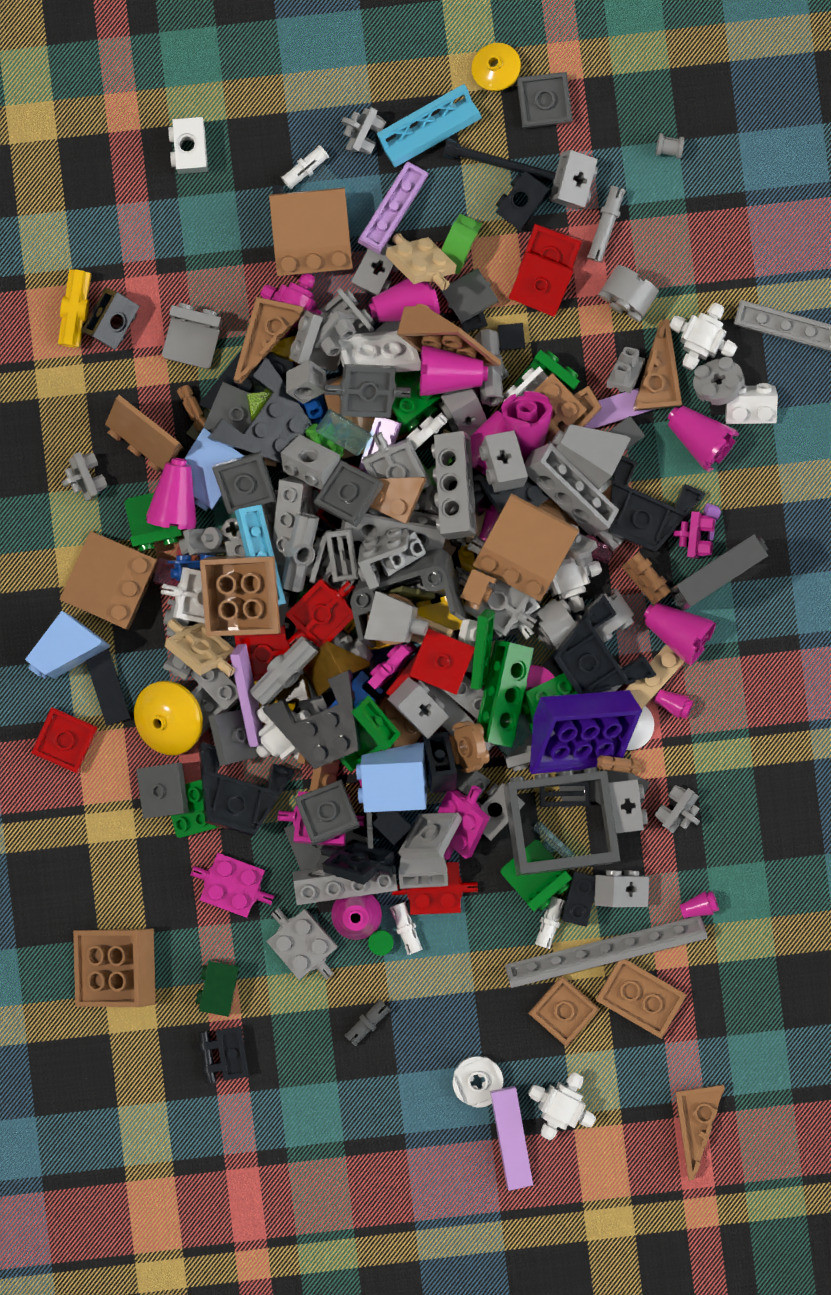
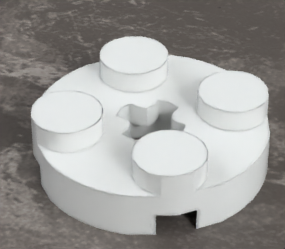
[453,1056,503,1108]

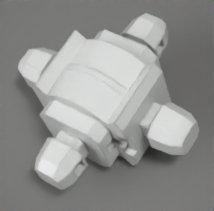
[669,303,737,370]
[545,557,602,613]
[256,705,311,760]
[528,1072,596,1140]

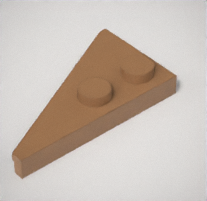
[234,297,305,384]
[633,319,682,411]
[370,477,427,524]
[675,1084,725,1180]

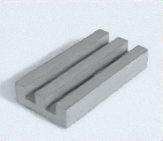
[325,528,359,582]

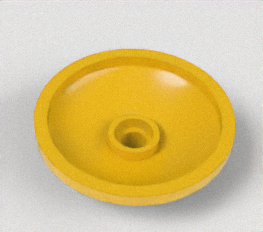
[134,681,203,755]

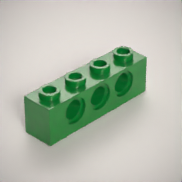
[477,640,534,748]

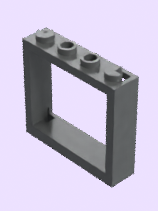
[669,534,768,610]
[503,767,620,876]

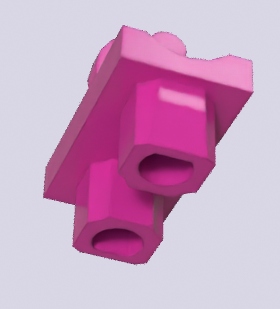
[673,511,715,559]

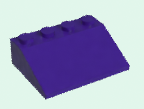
[529,690,642,774]

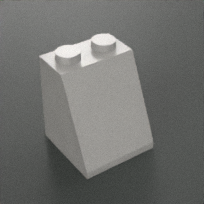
[546,424,631,490]

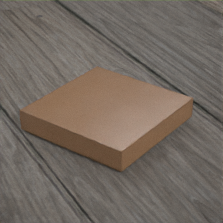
[528,975,600,1047]

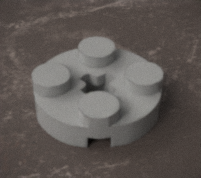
[693,357,745,405]

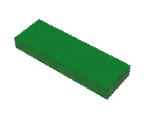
[471,609,495,690]

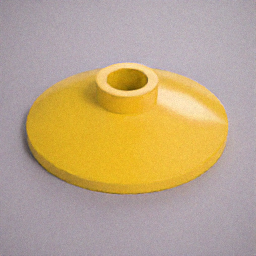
[471,43,521,91]

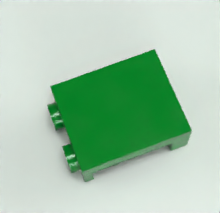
[340,695,401,772]

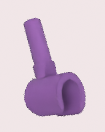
[703,503,721,540]

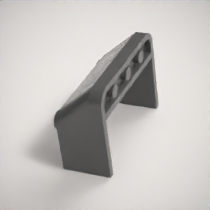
[350,548,467,648]

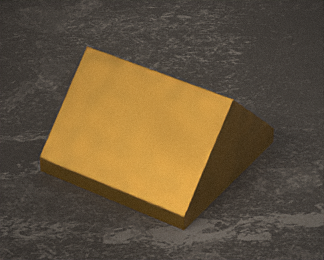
[303,641,370,697]

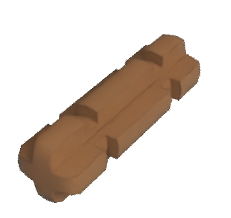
[177,385,206,433]
[597,755,641,774]

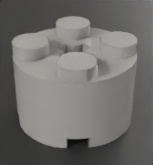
[598,265,659,322]
[575,588,634,643]
[530,599,579,650]

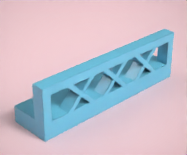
[377,84,482,167]
[235,505,286,607]

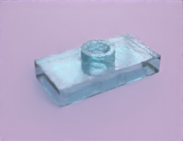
[316,409,372,456]
[532,821,575,858]

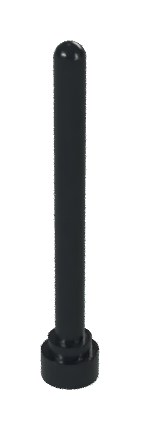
[442,138,556,182]

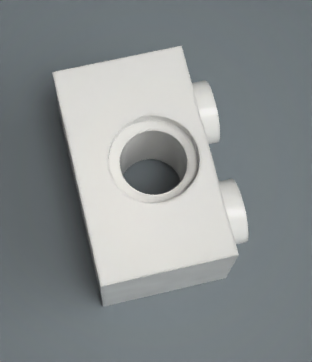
[168,117,208,174]

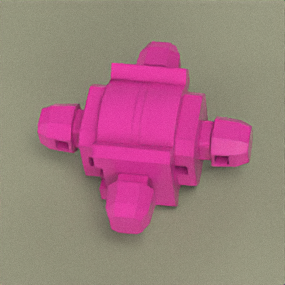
[261,273,323,340]

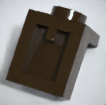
[276,674,311,704]

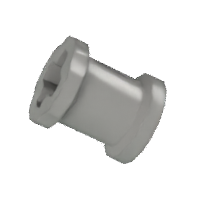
[656,133,684,159]
[222,518,241,542]

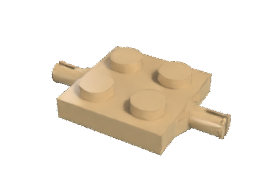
[386,233,457,290]
[165,618,235,677]

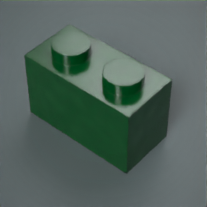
[196,959,240,1017]

